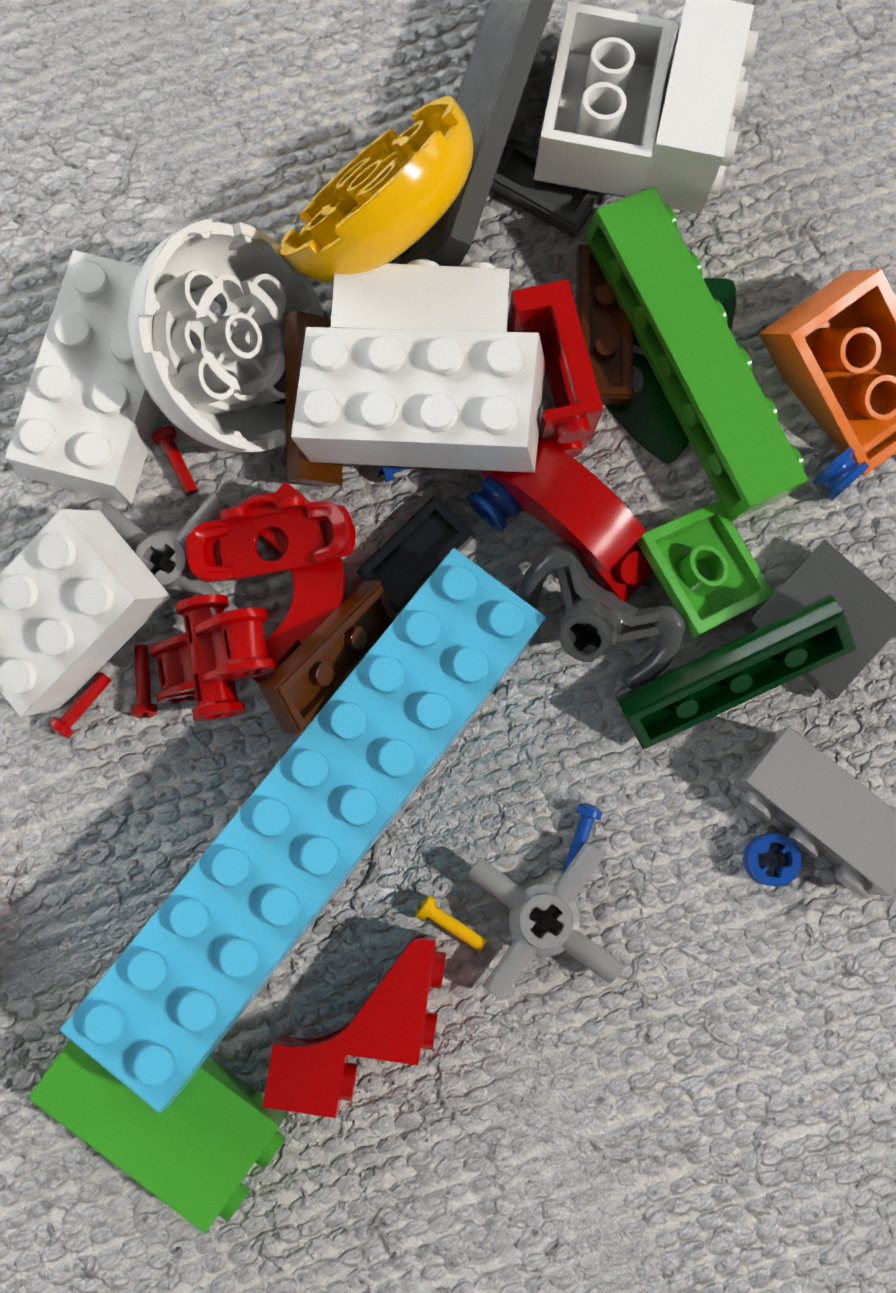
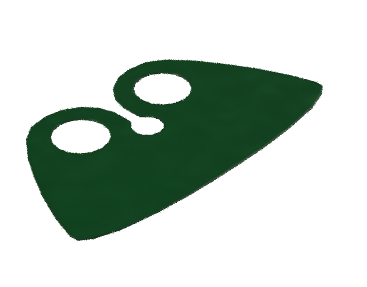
[605,278,736,464]

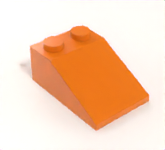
[759,269,896,475]

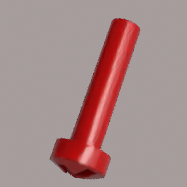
[151,426,198,496]
[131,644,158,719]
[49,672,112,739]

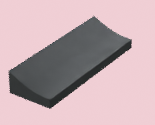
[399,0,554,267]

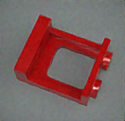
[507,279,604,458]

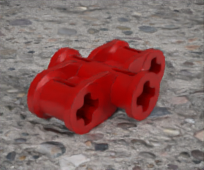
[149,594,276,721]

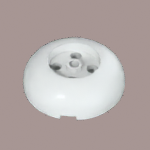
[128,219,325,453]

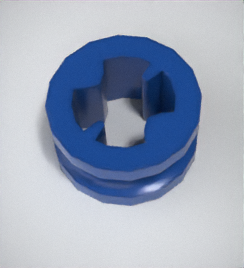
[812,447,870,501]
[466,477,522,532]
[743,833,802,887]

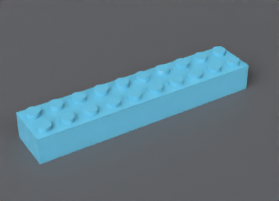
[60,548,547,1113]

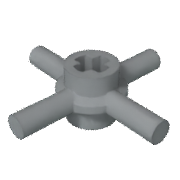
[100,492,239,612]
[466,841,623,1000]

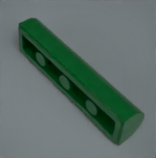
[616,595,856,750]

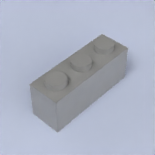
[733,726,896,897]

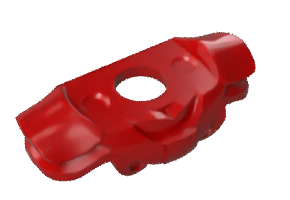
[186,493,356,582]

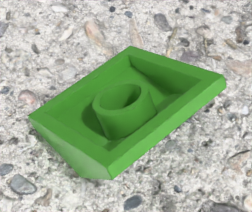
[637,501,774,638]

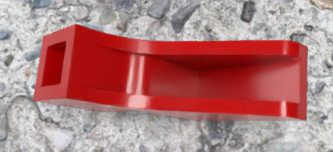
[263,935,446,1118]

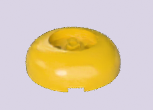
[279,96,474,283]

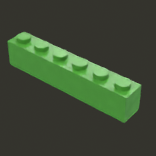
[584,186,808,522]

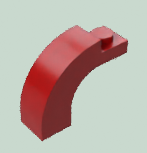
[479,436,654,602]
[252,481,348,685]

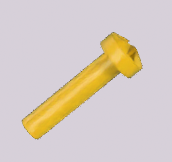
[415,894,487,952]

